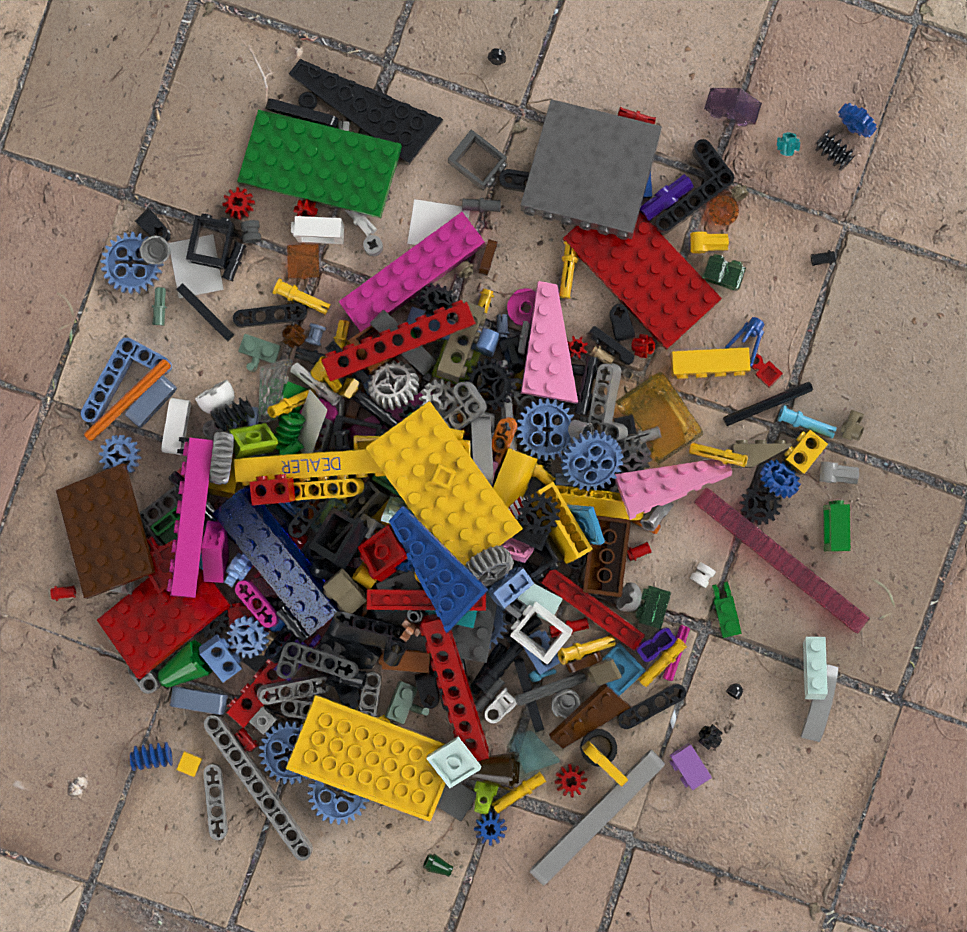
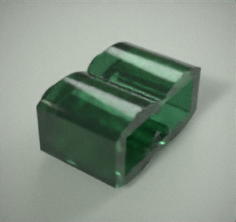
[702,254,746,291]

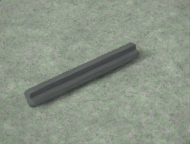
[515,672,586,706]

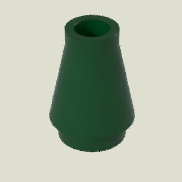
[423,853,453,877]

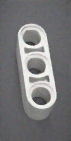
[162,398,191,455]

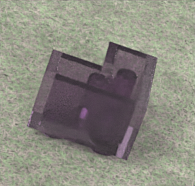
[704,88,762,127]

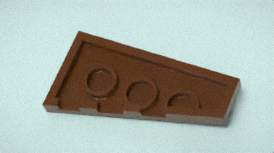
[549,683,631,749]

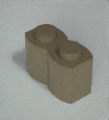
[323,568,367,614]

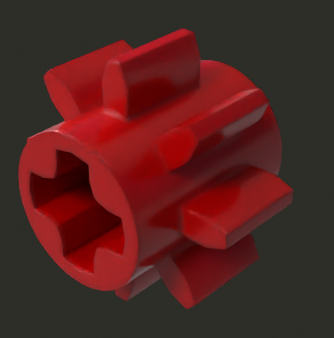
[293,199,318,217]
[631,334,655,358]
[567,336,588,359]

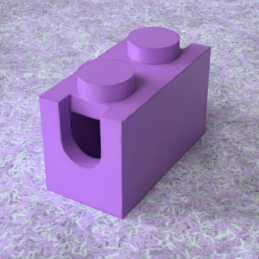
[669,743,712,790]

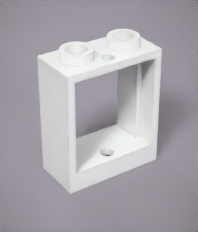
[291,216,344,244]
[510,602,573,664]

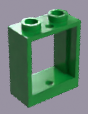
[823,500,851,552]

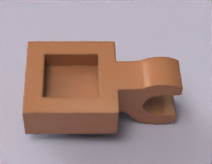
[400,617,422,642]

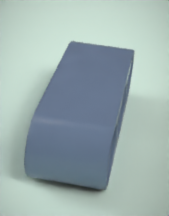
[125,375,177,428]
[170,686,228,715]

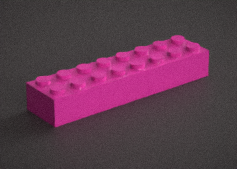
[338,212,485,332]
[167,437,213,598]

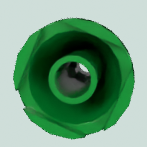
[157,640,213,688]

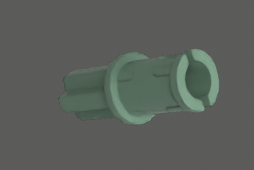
[152,287,167,326]

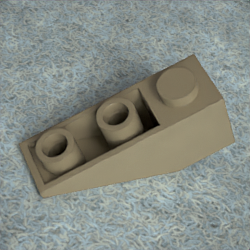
[731,440,792,468]

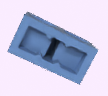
[487,566,534,608]
[522,629,560,675]
[199,634,242,682]

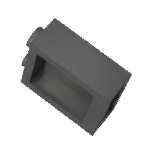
[448,129,508,191]

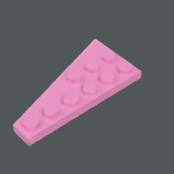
[521,281,578,404]
[615,459,732,520]

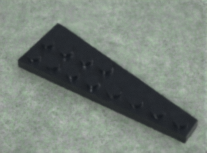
[289,59,443,165]

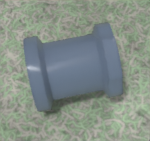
[305,323,326,347]

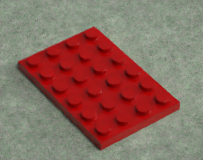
[97,567,231,679]

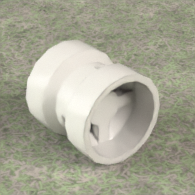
[690,562,716,588]

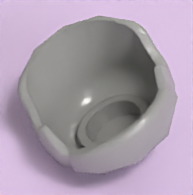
[140,236,170,265]
[616,582,642,612]
[551,689,581,719]

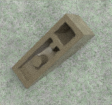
[587,657,622,686]

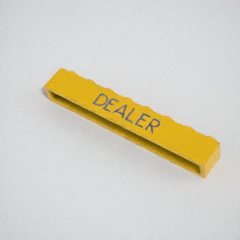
[234,449,385,486]

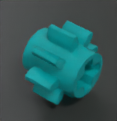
[776,132,801,156]

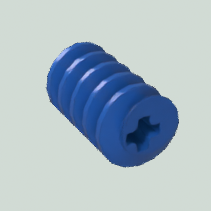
[130,742,173,771]

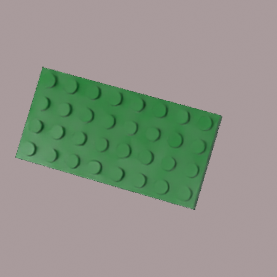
[237,109,402,219]

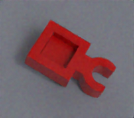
[750,354,783,388]

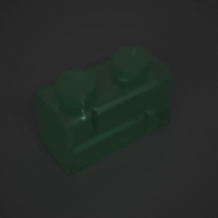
[635,585,671,629]

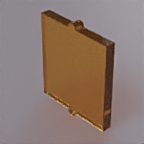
[287,243,320,280]

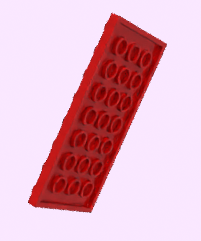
[562,211,722,350]

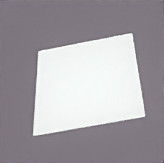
[407,199,470,245]
[169,234,224,298]
[298,390,327,453]

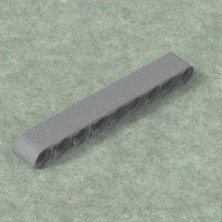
[204,714,313,861]
[529,749,665,886]

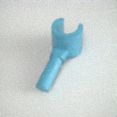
[528,669,556,682]

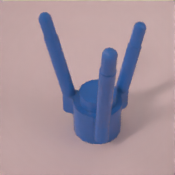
[725,317,765,367]

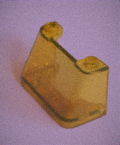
[616,372,703,465]

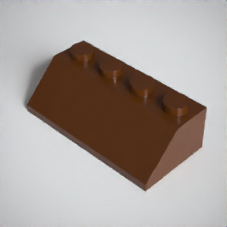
[583,516,631,597]

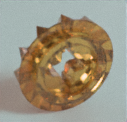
[708,195,739,226]

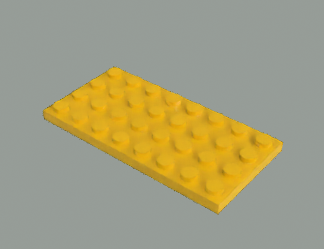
[365,401,523,566]
[285,694,446,822]

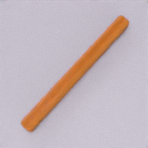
[84,359,171,441]

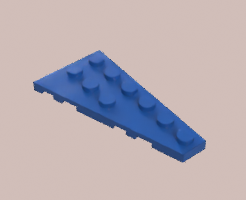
[389,506,488,633]

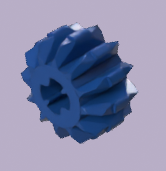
[474,811,507,846]

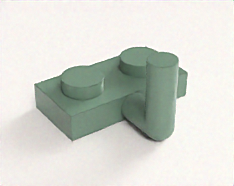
[238,334,281,373]
[384,681,430,724]

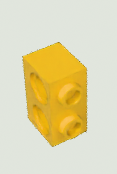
[783,430,828,475]

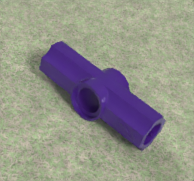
[640,174,694,221]

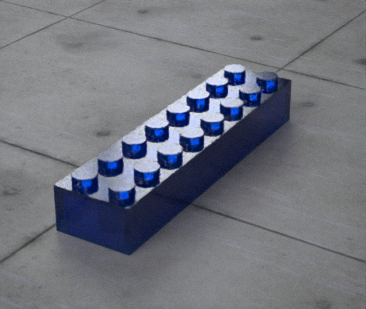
[212,486,340,636]

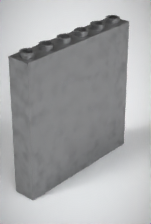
[521,99,662,240]

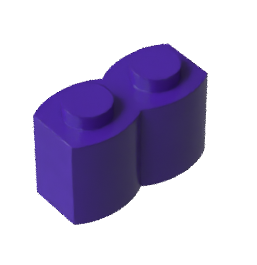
[635,627,676,662]

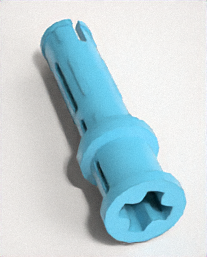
[777,405,837,438]

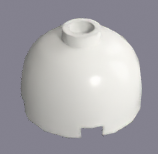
[195,380,235,414]

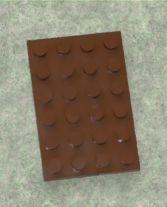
[56,463,156,599]

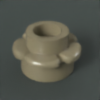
[730,184,749,202]
[456,261,474,279]

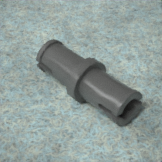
[462,198,501,213]
[474,678,505,713]

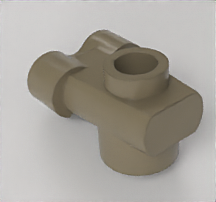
[841,410,864,441]

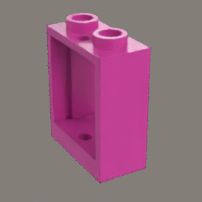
[201,521,229,583]

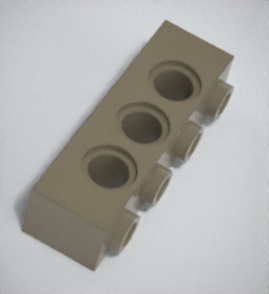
[437,300,487,383]

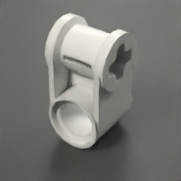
[484,687,517,724]

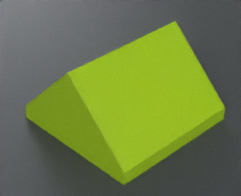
[229,423,278,459]

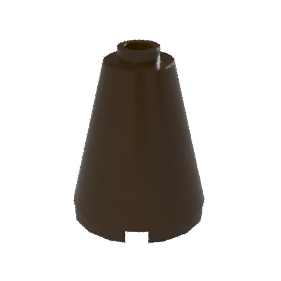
[469,752,520,791]

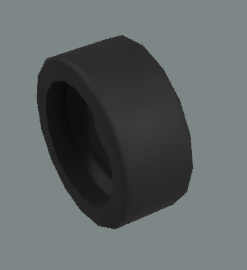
[580,729,617,767]

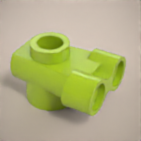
[474,781,498,814]

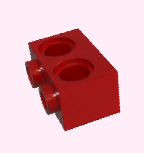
[250,474,296,505]

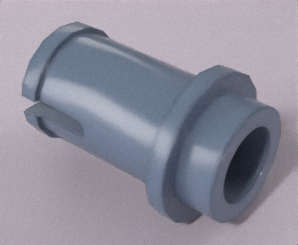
[495,314,510,339]

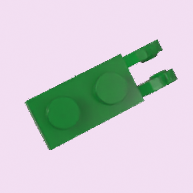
[712,581,742,638]

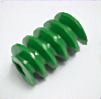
[274,412,306,451]

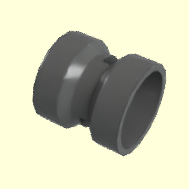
[240,220,262,243]

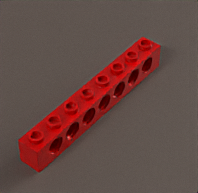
[322,300,476,382]
[226,596,340,728]
[419,613,489,761]

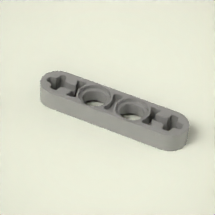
[257,674,332,705]
[204,763,228,840]

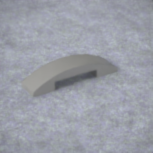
[801,664,839,742]

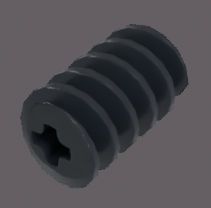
[815,129,855,171]
[210,396,255,432]

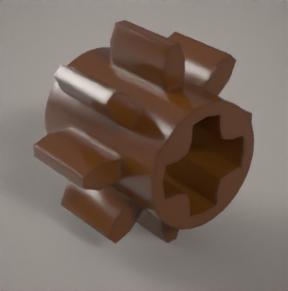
[282,323,306,348]

